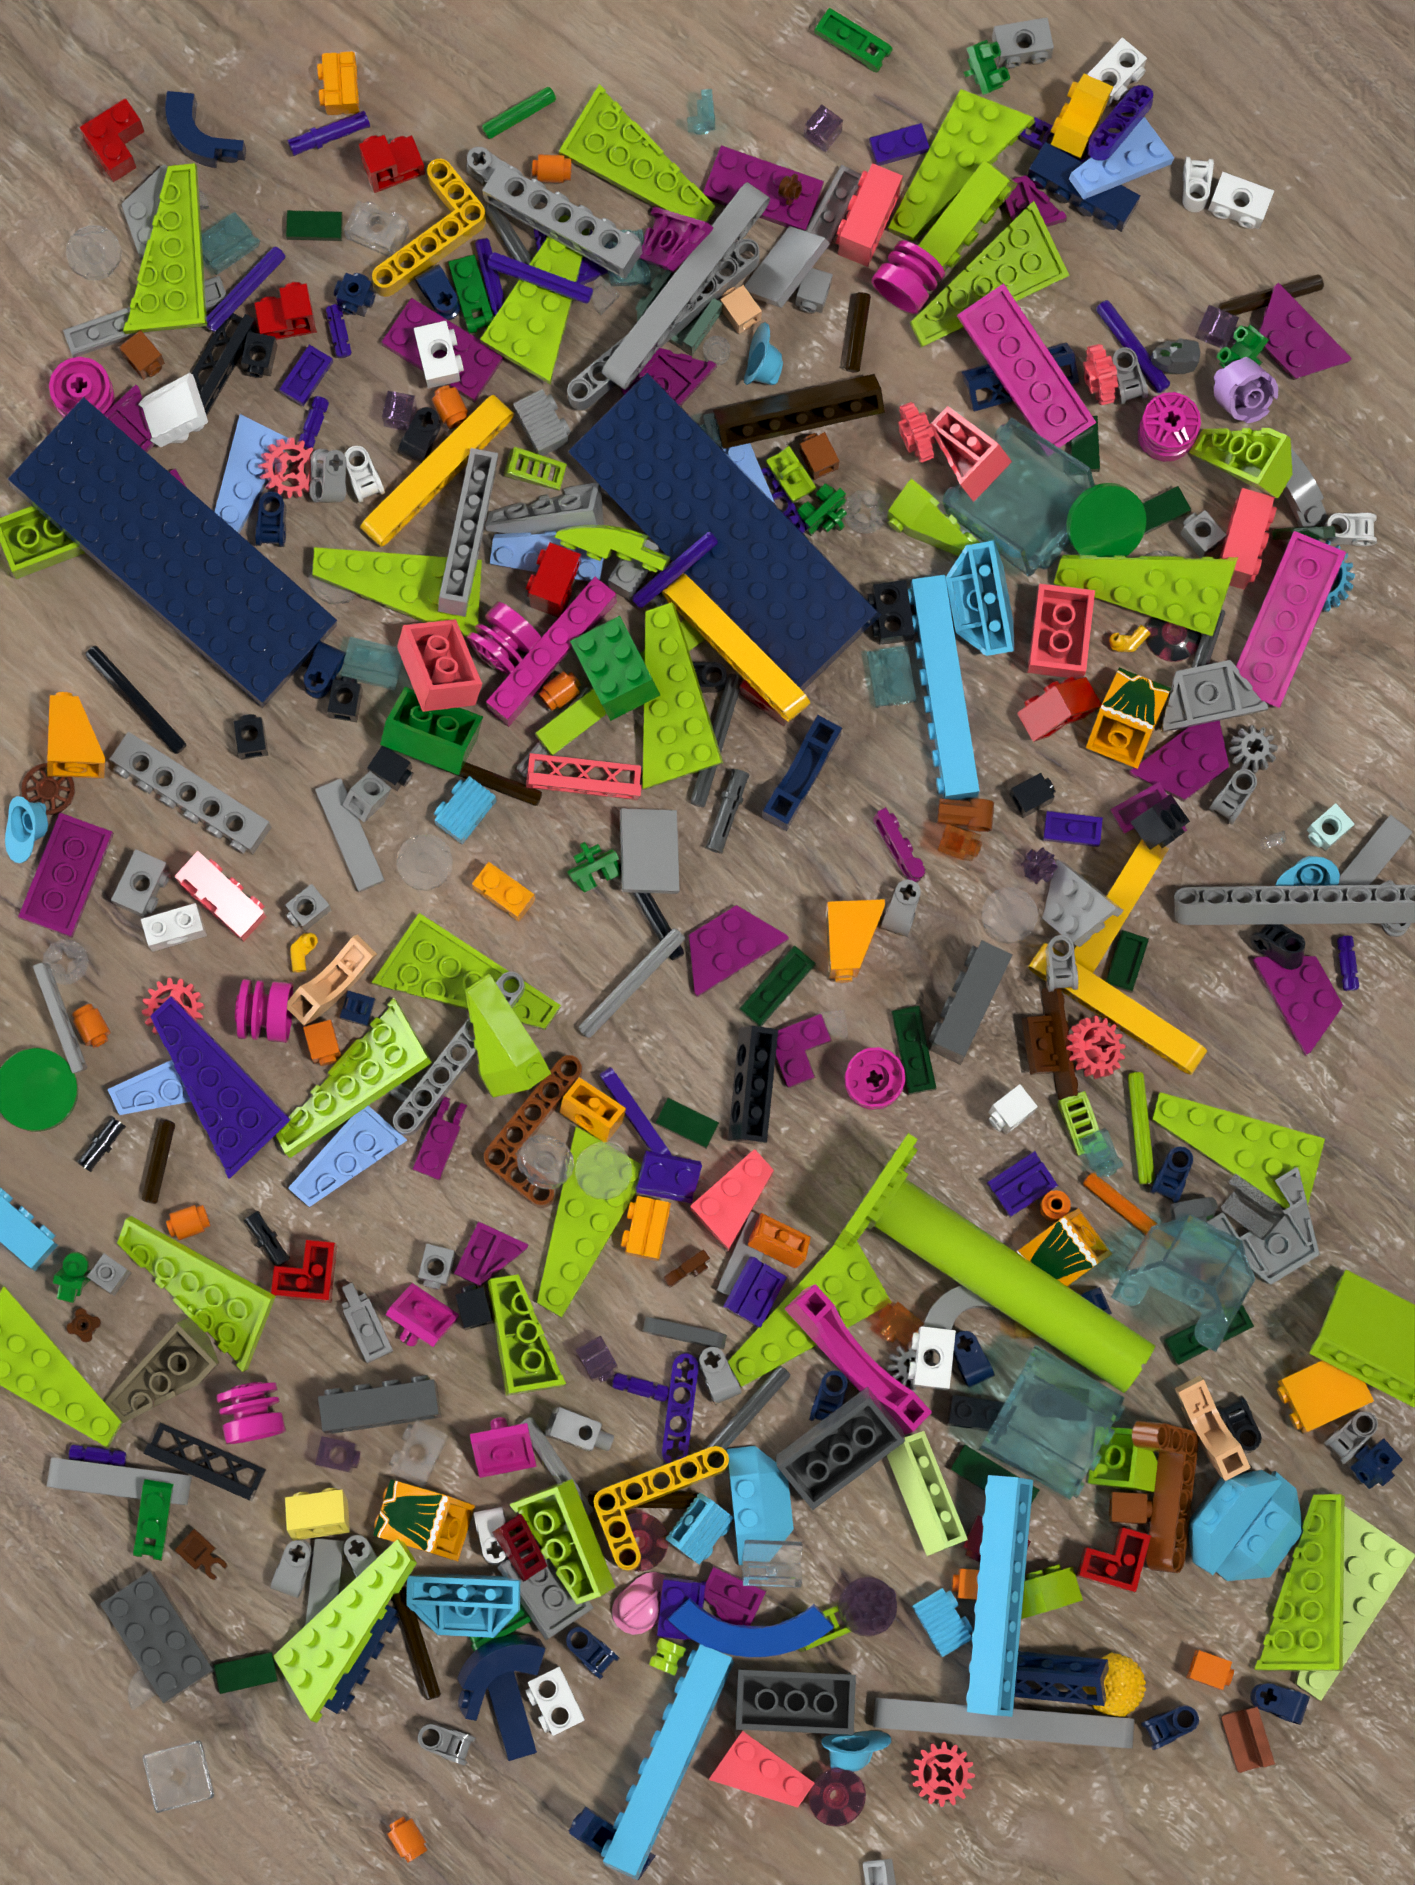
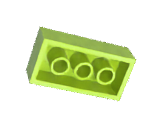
[0,506,85,579]

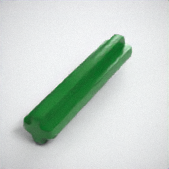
[482,87,556,139]

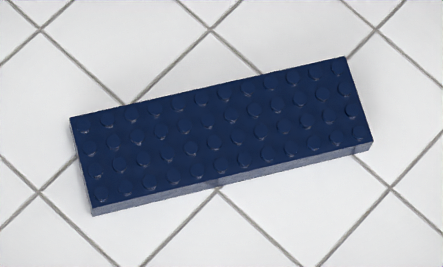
[568,373,881,691]
[8,397,338,708]

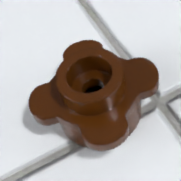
[778,174,802,206]
[66,1308,101,1343]

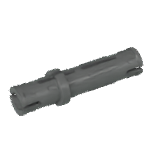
[705,769,750,854]

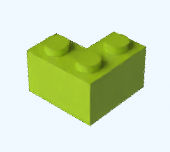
[1021,1564,1083,1619]

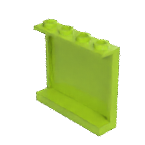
[1309,1269,1415,1408]

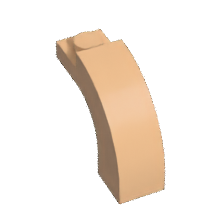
[287,935,377,1025]
[1175,1375,1251,1481]

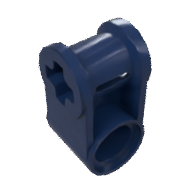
[415,264,460,320]
[256,492,287,547]
[304,642,347,699]
[1150,1146,1193,1203]
[953,1331,995,1388]
[809,1370,847,1421]
[566,1626,620,1680]
[1250,1683,1310,1725]
[1140,1705,1199,1750]

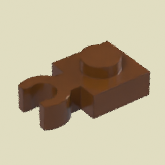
[663,1249,710,1288]
[174,1529,228,1580]

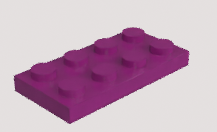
[703,145,824,231]
[381,298,504,403]
[18,813,114,938]

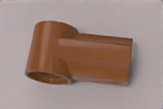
[937,798,994,832]

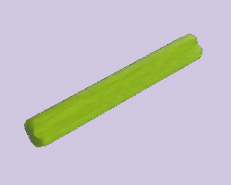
[1128,1072,1155,1185]

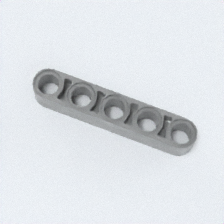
[47,1458,192,1505]

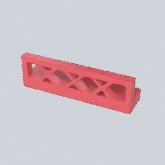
[526,753,642,800]

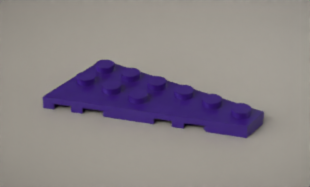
[150,996,291,1179]

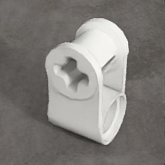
[1182,156,1214,212]
[345,446,385,503]
[1324,513,1377,546]
[474,1507,508,1565]

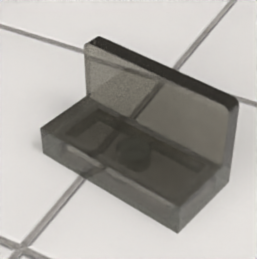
[1220,1173,1285,1240]

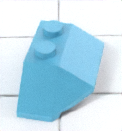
[946,540,1014,656]
[726,1446,794,1565]
[1188,1470,1282,1575]
[1216,1471,1303,1581]
[407,1574,521,1638]

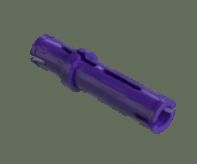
[288,110,370,156]

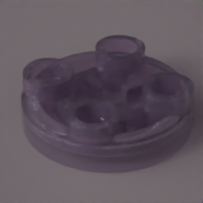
[838,1577,897,1637]

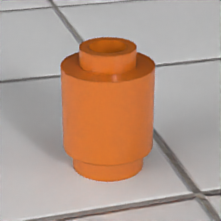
[532,154,571,183]
[432,385,468,429]
[538,671,581,711]
[72,1004,111,1048]
[1039,1190,1071,1222]
[166,1205,211,1241]
[387,1816,427,1863]

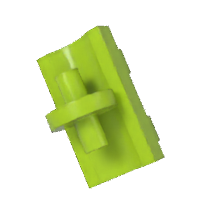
[766,446,816,503]

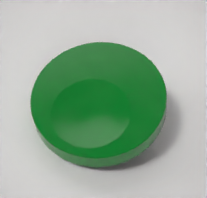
[1066,483,1146,557]
[0,1048,79,1132]

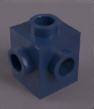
[334,273,376,317]
[1350,1438,1403,1489]

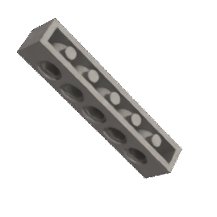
[482,164,643,279]
[438,448,498,617]
[109,732,272,855]

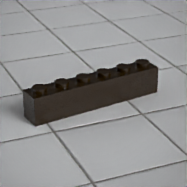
[713,374,885,449]

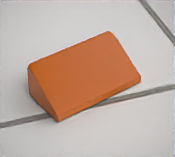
[748,1213,811,1268]

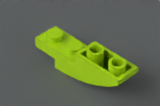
[555,525,670,572]

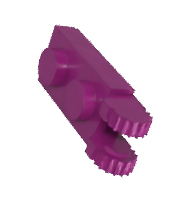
[873,807,926,883]
[413,1097,467,1181]

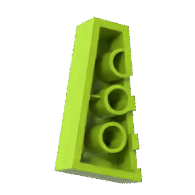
[918,160,1018,270]
[487,1274,566,1396]
[509,1479,616,1605]

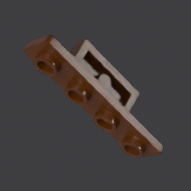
[1021,987,1078,1100]

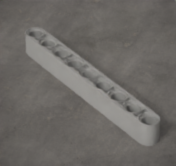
[602,182,770,390]
[567,239,760,411]
[1174,885,1415,925]
[873,1698,1134,1749]

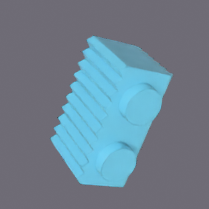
[434,776,497,844]
[666,1493,734,1565]
[911,1588,974,1657]

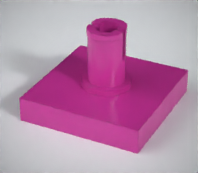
[386,1283,460,1347]
[470,1417,536,1478]

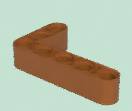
[484,1055,582,1208]
[1132,1421,1199,1573]

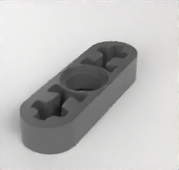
[642,1317,727,1349]

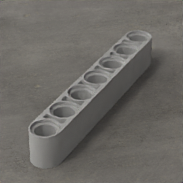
[393,972,525,1136]

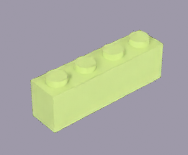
[887,1431,968,1556]

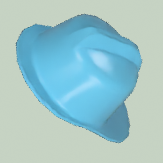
[744,322,783,385]
[5,796,48,863]
[1275,856,1340,886]
[821,1731,892,1772]

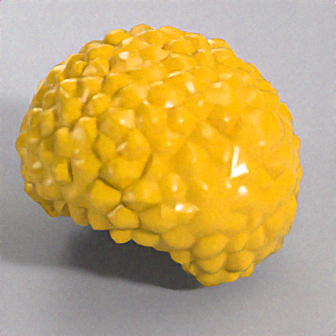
[1082,1653,1146,1717]

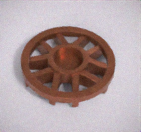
[21,763,75,815]

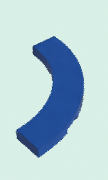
[668,1598,834,1657]

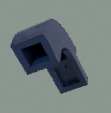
[165,91,246,168]
[457,1635,546,1721]
[569,1806,656,1880]

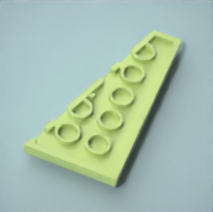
[1295,1507,1415,1701]

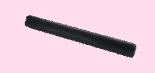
[85,646,187,754]

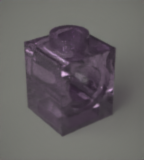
[804,104,843,152]
[1195,305,1239,349]
[382,391,417,431]
[576,1335,618,1383]
[315,1436,361,1473]

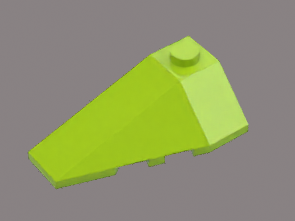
[1189,428,1293,498]
[887,478,980,556]
[465,974,551,1098]

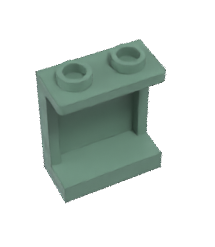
[635,270,723,356]

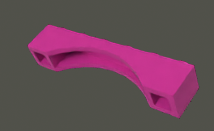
[486,577,617,727]
[785,1284,932,1435]

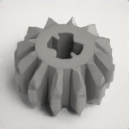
[1229,725,1278,774]
[887,1342,936,1392]

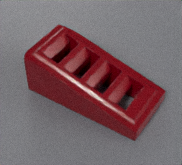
[492,1514,548,1582]

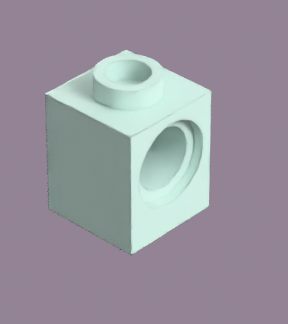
[1307,803,1354,851]

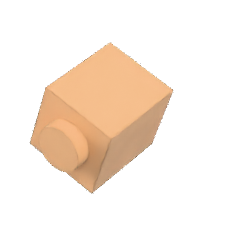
[720,285,762,335]

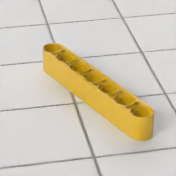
[360,395,514,547]
[662,573,810,722]
[1028,943,1207,1075]

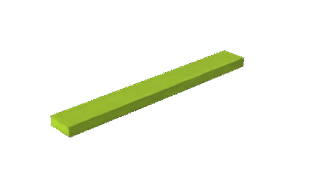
[535,620,705,756]

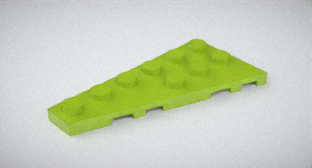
[888,89,1035,242]
[910,201,1070,348]
[312,547,482,638]
[643,602,723,790]
[371,913,561,1030]
[276,997,432,1158]
[1151,1092,1325,1209]
[0,1286,123,1448]

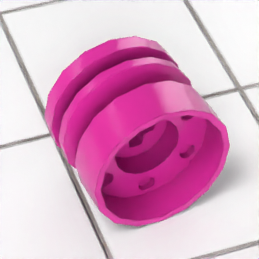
[871,240,945,314]
[1138,392,1201,462]
[466,601,541,676]
[235,979,294,1043]
[844,1047,905,1110]
[216,1382,286,1445]

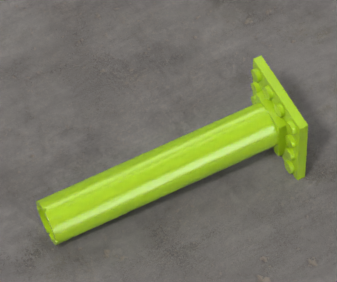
[834,1133,1155,1393]

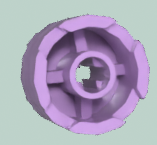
[1214,357,1278,423]

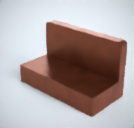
[1221,1706,1275,1773]

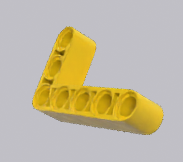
[372,159,486,297]
[1074,839,1169,973]
[594,1446,729,1572]

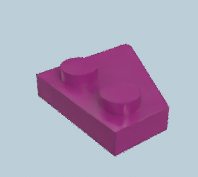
[1004,175,1067,227]

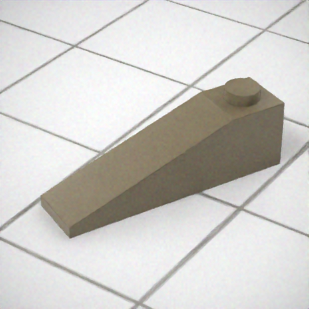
[105,1317,219,1423]

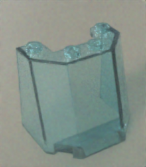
[942,417,1095,577]
[1111,1214,1255,1352]
[976,1345,1126,1501]

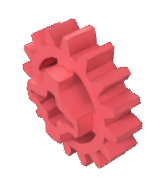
[1083,344,1118,406]
[898,402,935,463]
[258,438,314,499]
[142,978,205,1035]
[1066,1016,1126,1079]
[911,1742,975,1807]

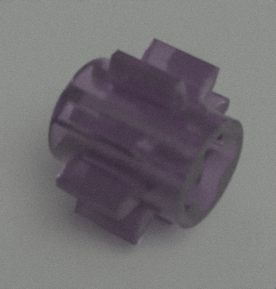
[1021,847,1058,884]

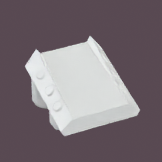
[138,373,208,448]

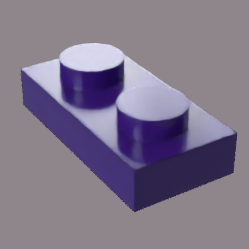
[869,123,930,166]
[279,344,333,407]
[1043,811,1103,847]

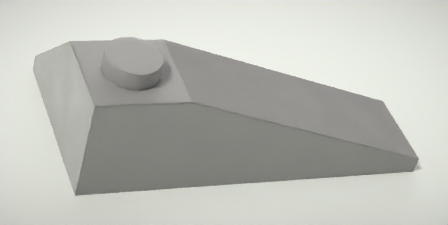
[485,482,604,534]

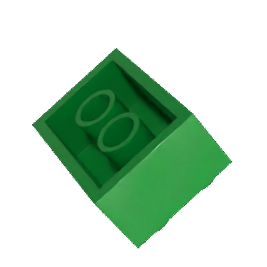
[570,616,660,721]
[380,687,483,775]

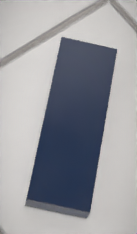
[488,1671,537,1761]

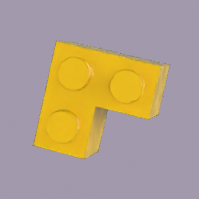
[1050,74,1113,158]

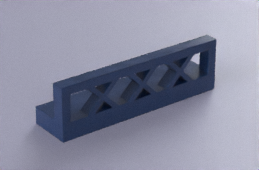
[962,342,1079,412]
[1014,1651,1109,1706]

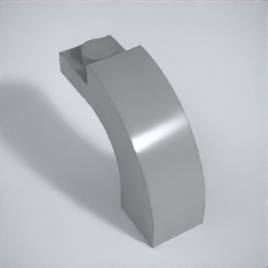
[1282,449,1328,527]
[922,1285,1000,1330]

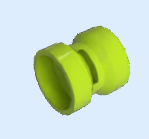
[649,1638,686,1676]

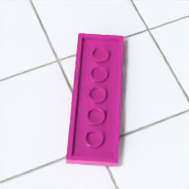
[957,283,1096,454]
[1236,531,1346,708]

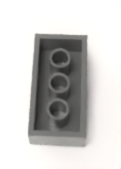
[928,940,1013,1065]
[318,1375,442,1435]
[776,1387,905,1510]
[100,1571,215,1703]
[735,1670,856,1735]

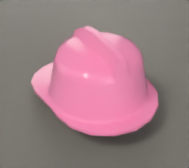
[612,1572,667,1635]

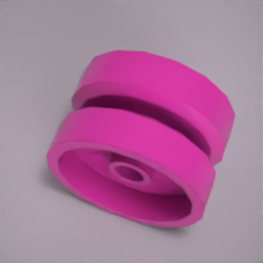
[49,357,115,418]

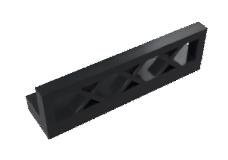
[191,313,257,416]
[143,1423,266,1502]

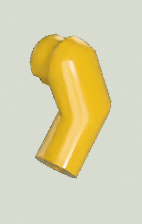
[1109,625,1151,652]
[290,933,318,973]

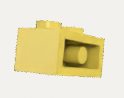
[285,1488,350,1541]

